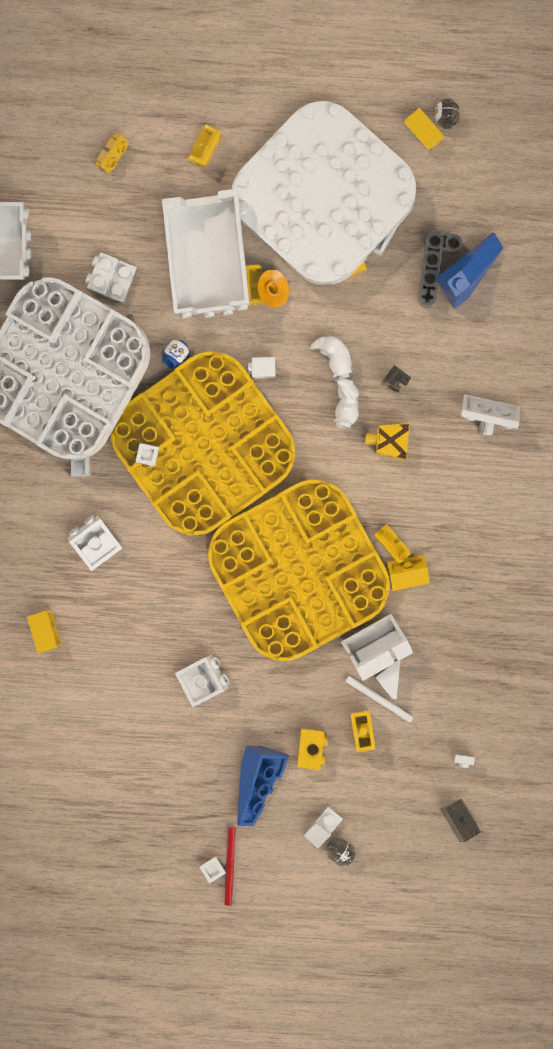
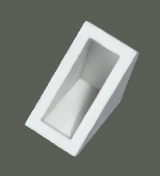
[375,660,400,699]

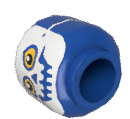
[162,340,190,369]

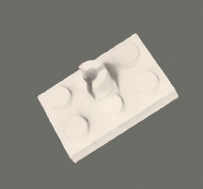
[461,394,520,435]

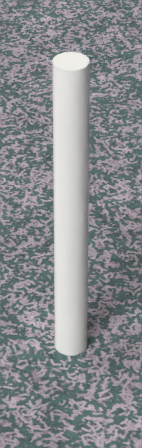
[345,676,414,723]

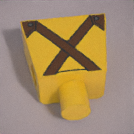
[365,423,410,461]

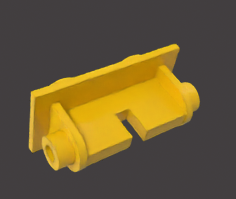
[95,133,129,174]
[374,524,412,564]

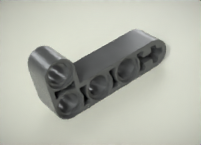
[418,232,463,308]

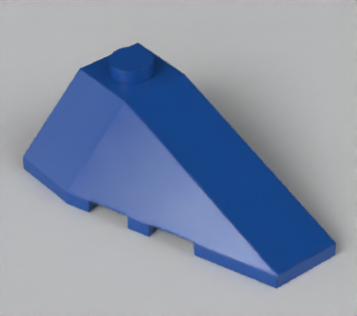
[436,233,503,309]
[237,746,289,826]

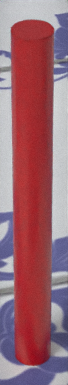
[224,827,236,906]

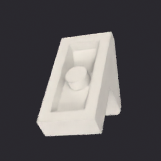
[303,806,343,848]

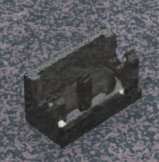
[381,365,411,392]
[441,798,481,842]

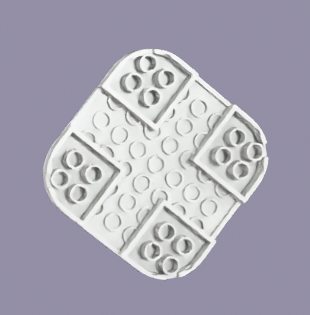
[232,101,416,285]
[0,278,150,460]

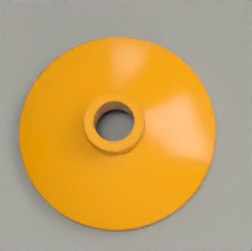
[257,270,289,308]

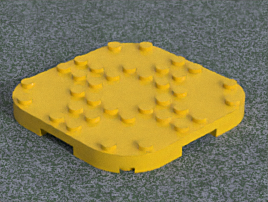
[111,351,295,536]
[208,480,390,661]

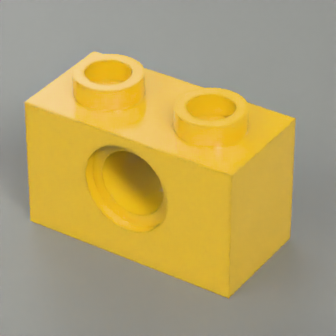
[350,710,376,752]
[297,728,328,770]

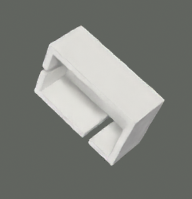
[341,614,413,681]

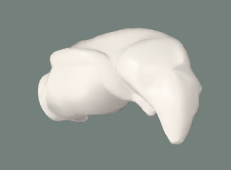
[310,336,352,382]
[333,378,359,429]

